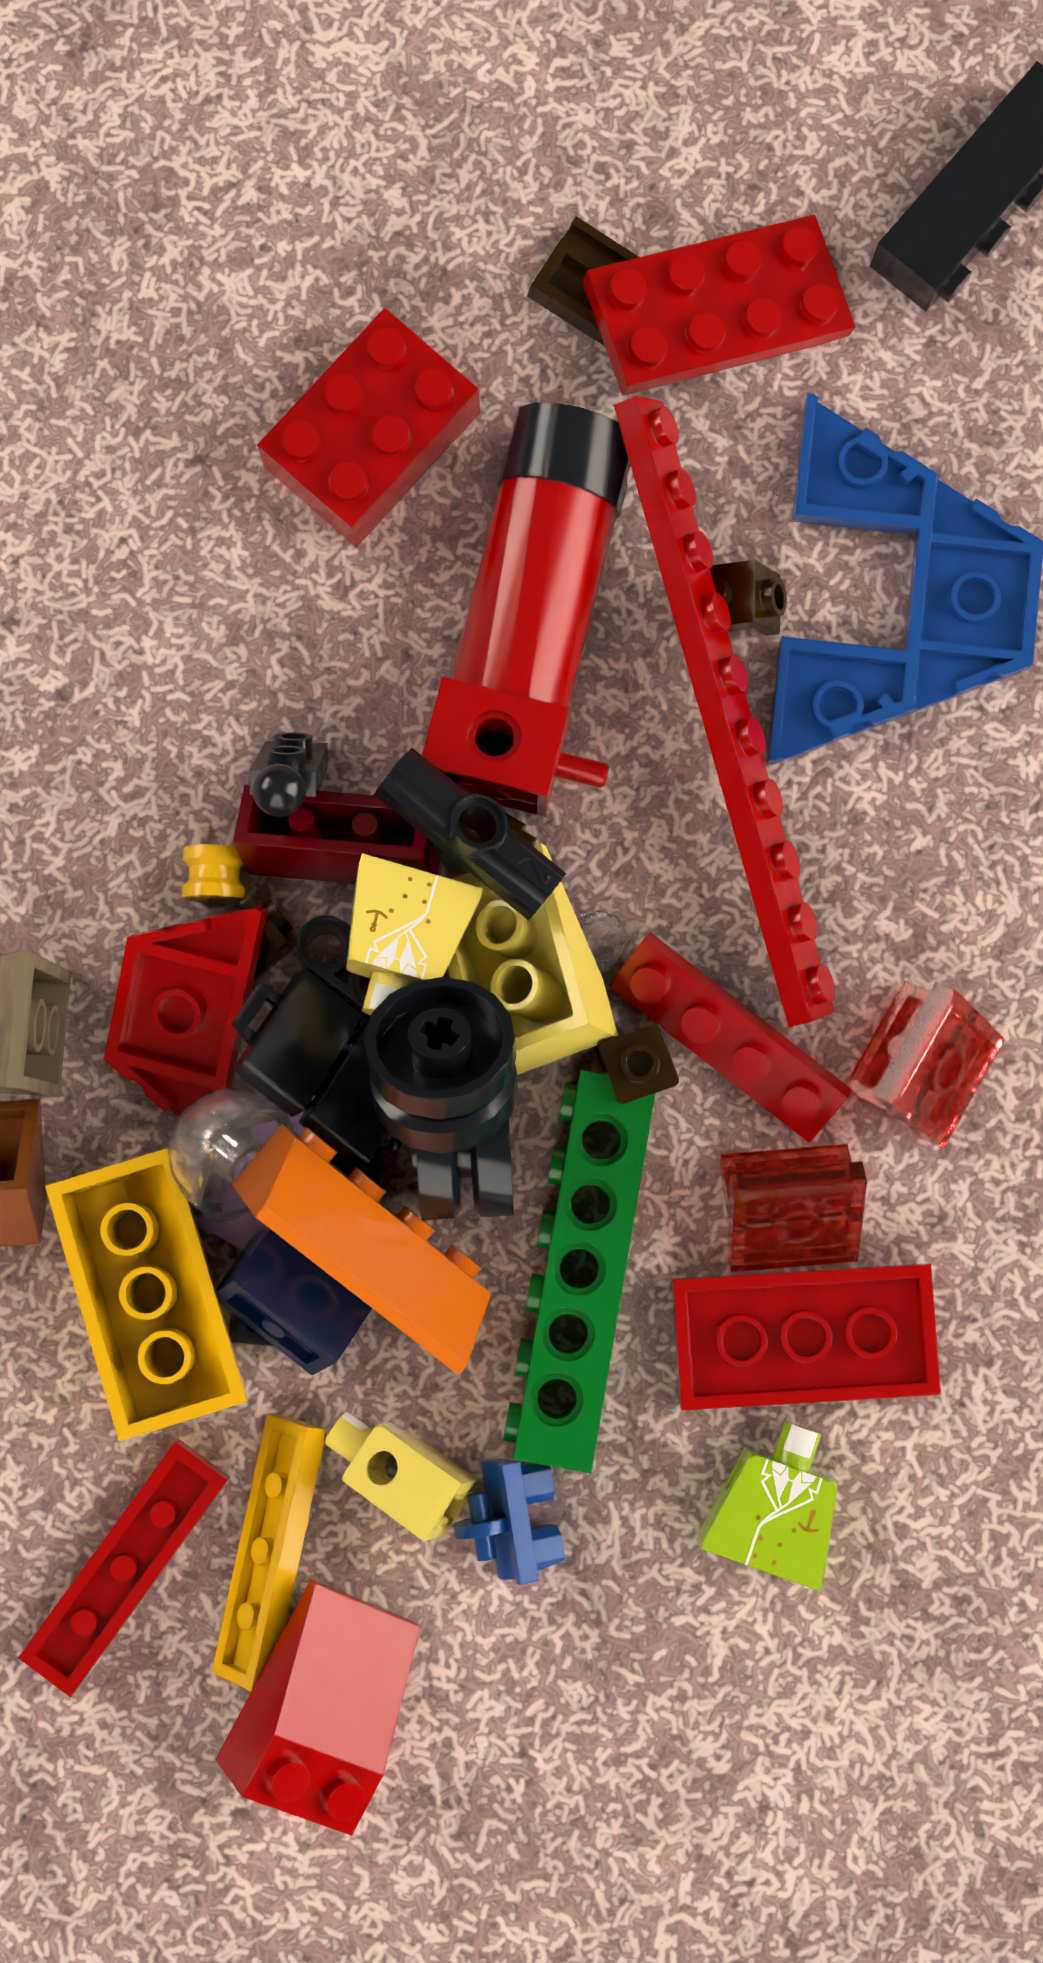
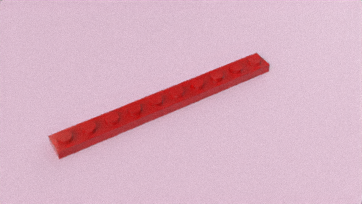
[614,396,835,1027]

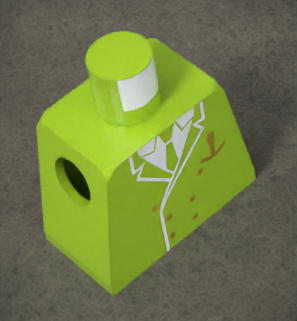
[696,1421,837,1591]

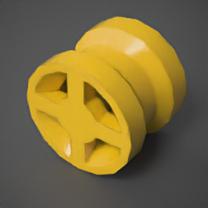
[181,844,246,903]

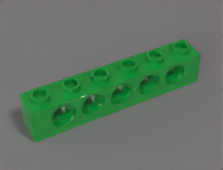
[503,1070,656,1473]

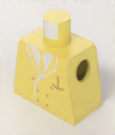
[346,853,483,1015]
[325,1412,481,1542]

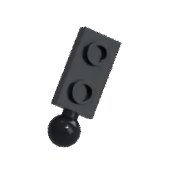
[250,732,328,817]

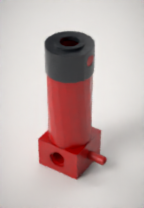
[422,403,630,817]

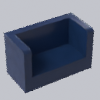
[216,1227,372,1375]

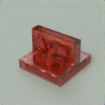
[846,980,1005,1149]
[720,1144,867,1272]

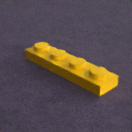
[211,1414,327,1692]

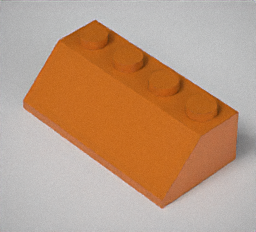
[232,1123,491,1375]

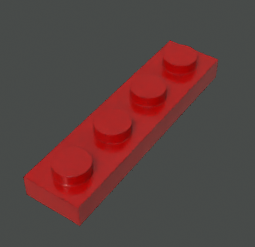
[608,932,852,1143]
[18,1439,230,1697]

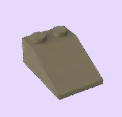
[0,951,72,1098]

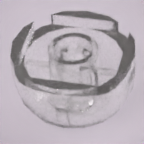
[167,1088,300,1222]

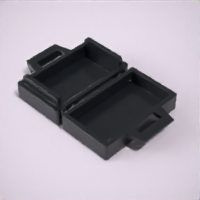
[231,968,403,1168]

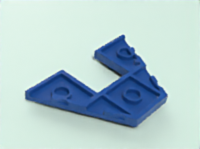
[766,393,1043,765]

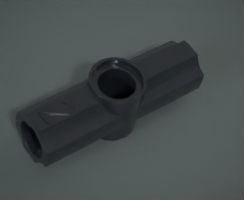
[374,748,567,921]

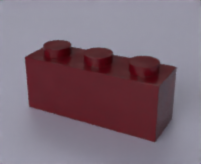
[232,784,440,884]

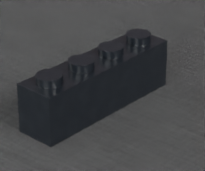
[870,61,1043,312]

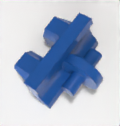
[453,1458,565,1585]

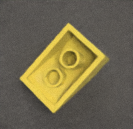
[448,843,618,1075]

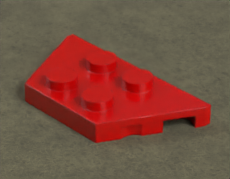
[103,905,269,1148]

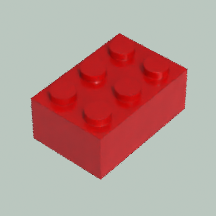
[257,307,480,548]

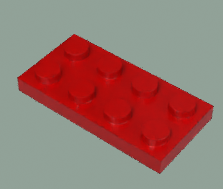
[582,214,856,396]
[671,1263,941,1411]

